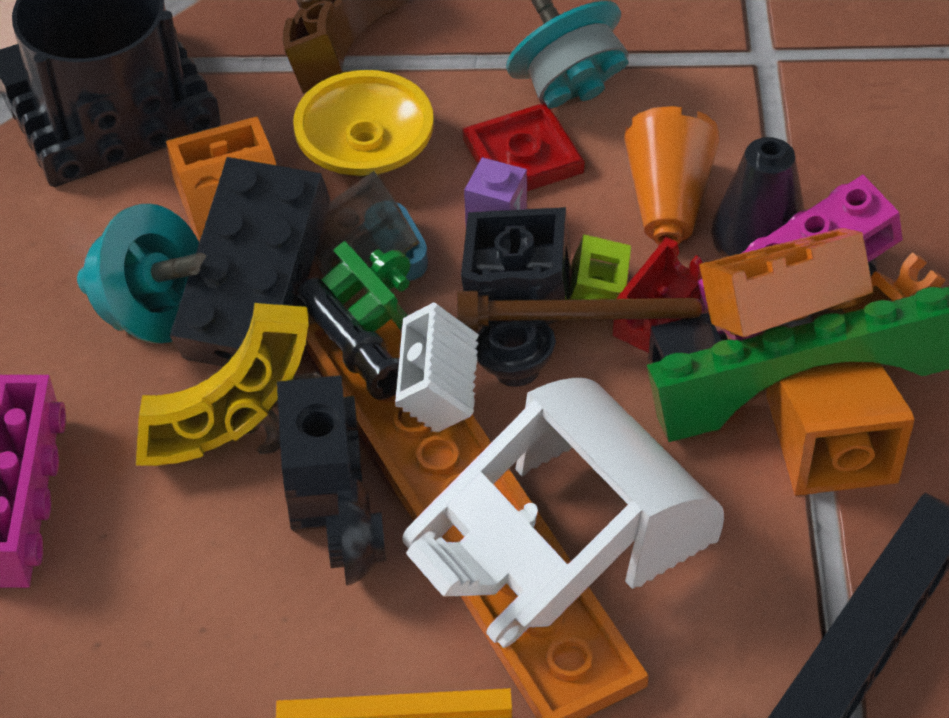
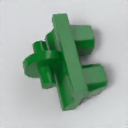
[321,241,411,332]

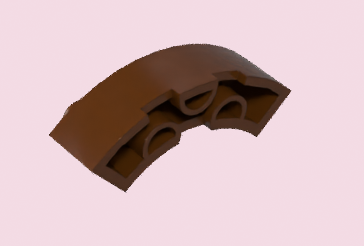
[282,0,409,94]

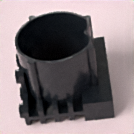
[0,0,221,187]

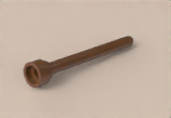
[457,291,704,332]

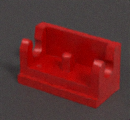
[613,237,703,353]

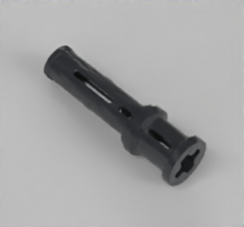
[296,278,399,400]

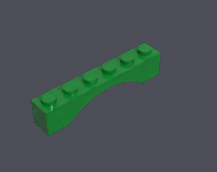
[647,287,949,442]

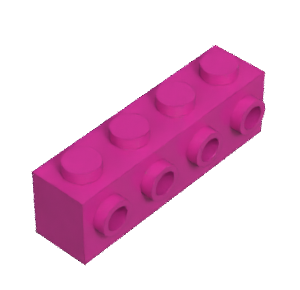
[698,174,903,341]
[0,375,66,588]

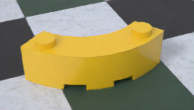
[136,303,308,466]

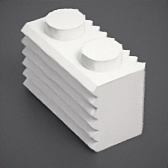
[395,302,479,432]

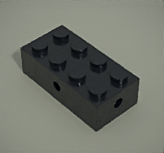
[170,157,331,367]

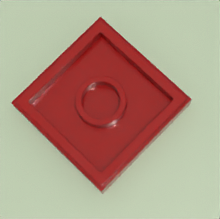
[462,103,585,192]

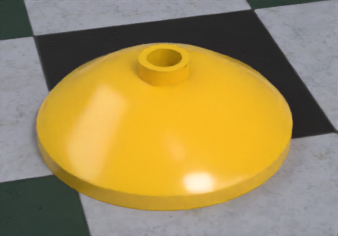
[293,70,434,176]

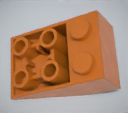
[166,116,276,242]

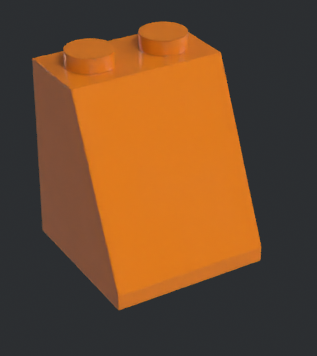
[766,362,915,496]

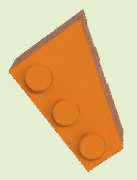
[699,228,874,337]

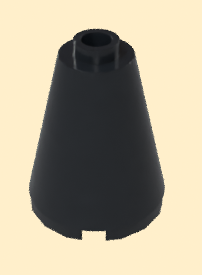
[711,137,805,256]

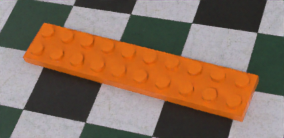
[305,320,649,718]

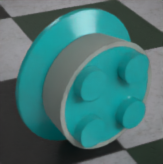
[506,0,629,109]

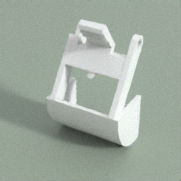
[402,378,724,648]

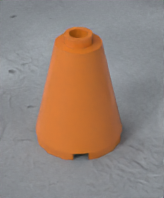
[624,106,720,245]

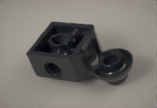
[461,207,571,387]
[277,375,386,586]

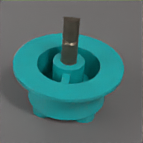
[77,203,206,344]

